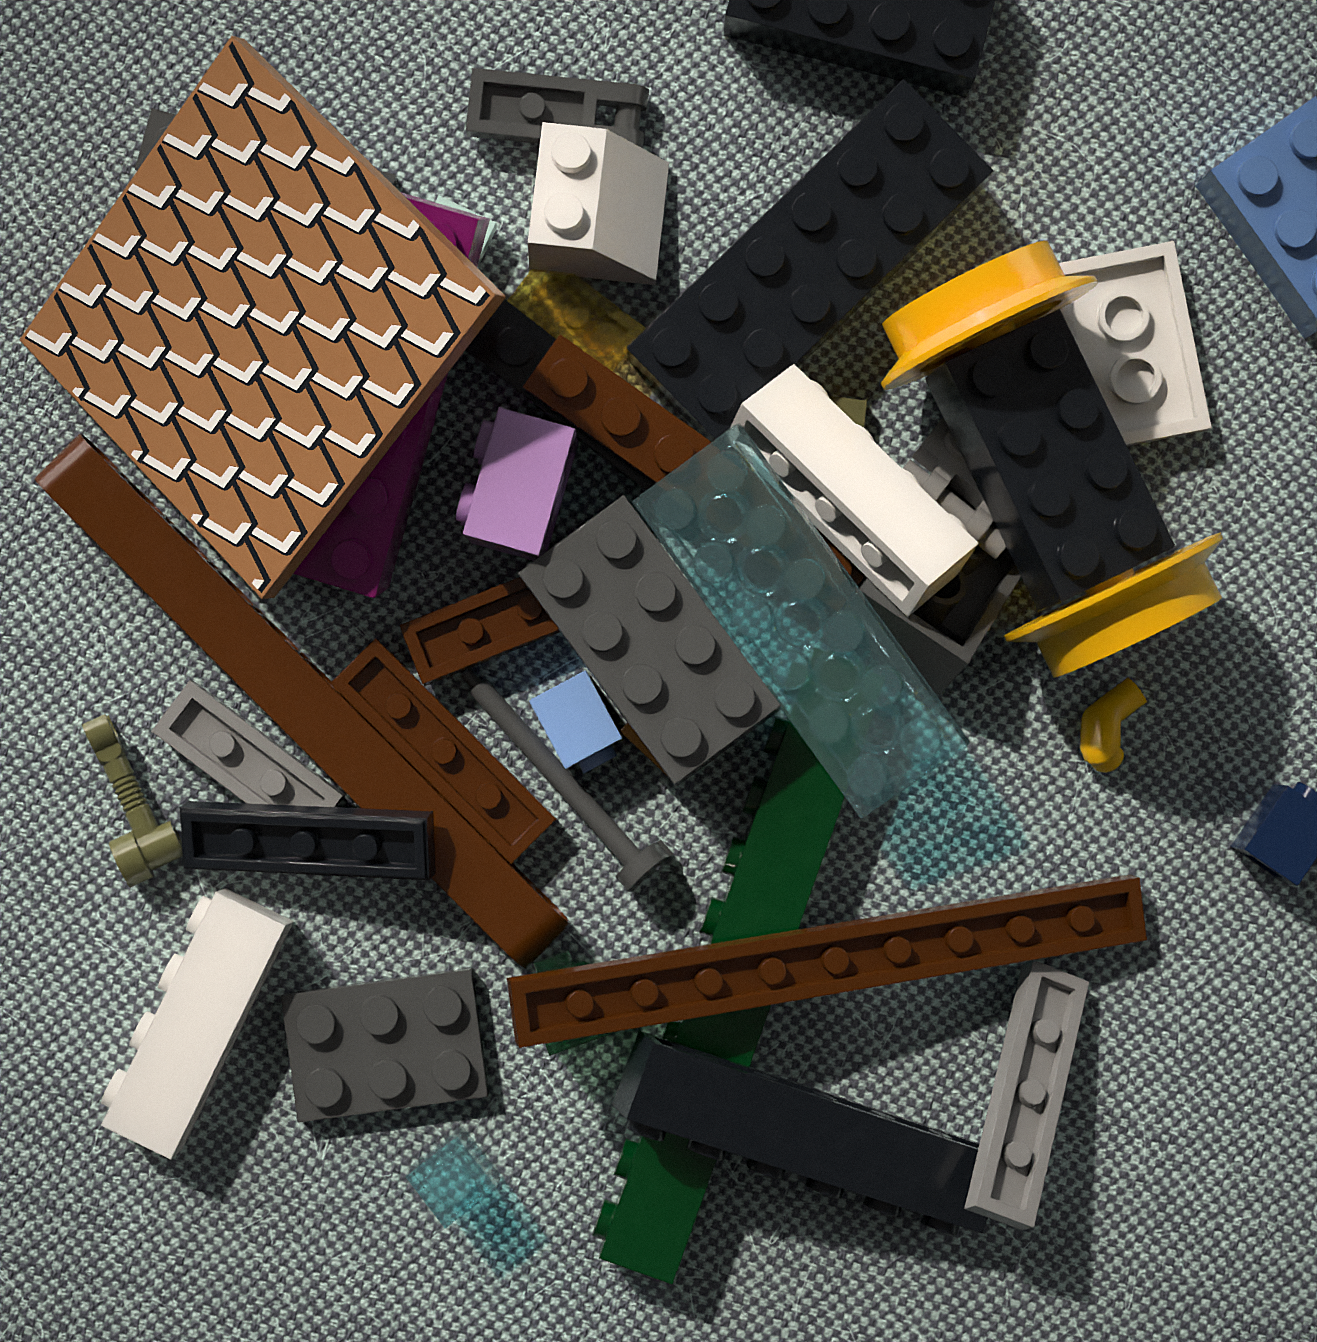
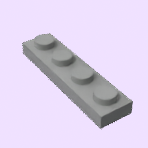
[964,960,1089,1230]

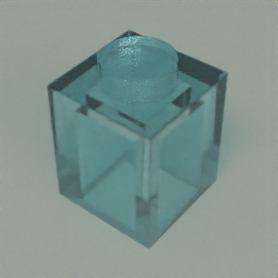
[406,1126,501,1228]

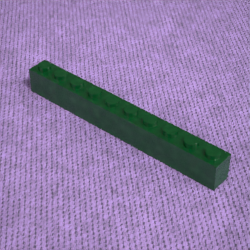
[592,647,889,1284]

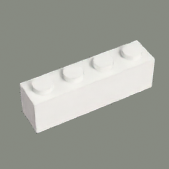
[725,364,979,617]
[101,888,294,1160]

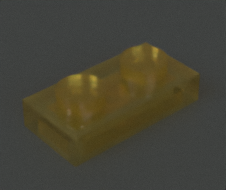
[507,269,646,373]

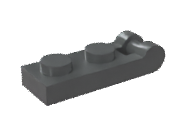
[466,68,649,149]

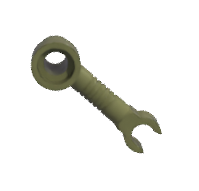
[82,714,183,888]

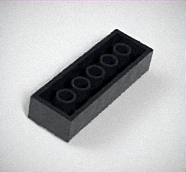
[626,79,994,446]

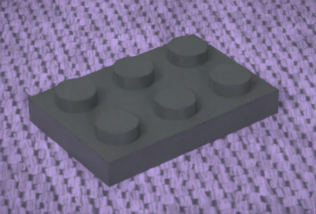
[281,967,489,1122]

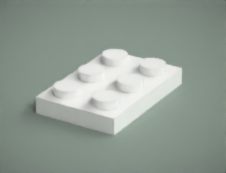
[1059,241,1212,446]

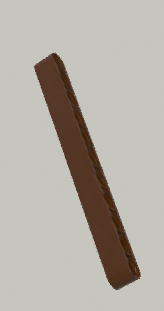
[34,433,571,969]

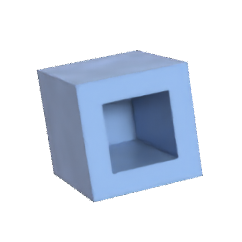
[529,670,623,774]

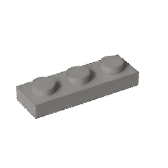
[151,680,345,807]

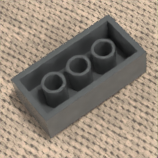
[518,495,781,787]

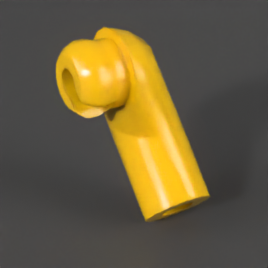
[1080,677,1147,773]

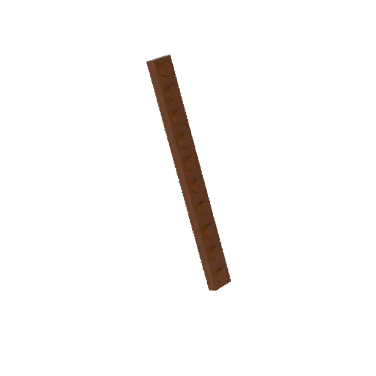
[507,874,1147,1048]

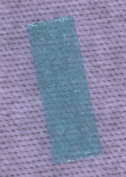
[632,423,970,819]

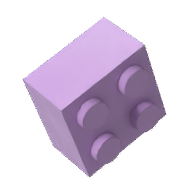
[456,407,579,561]

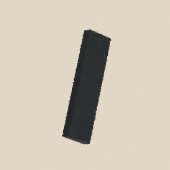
[179,801,436,880]

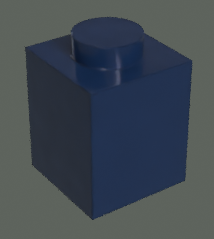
[1230,782,1317,886]

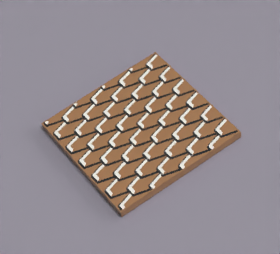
[20,36,506,599]

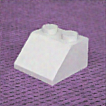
[528,122,669,285]

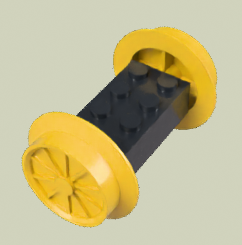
[881,240,1223,678]

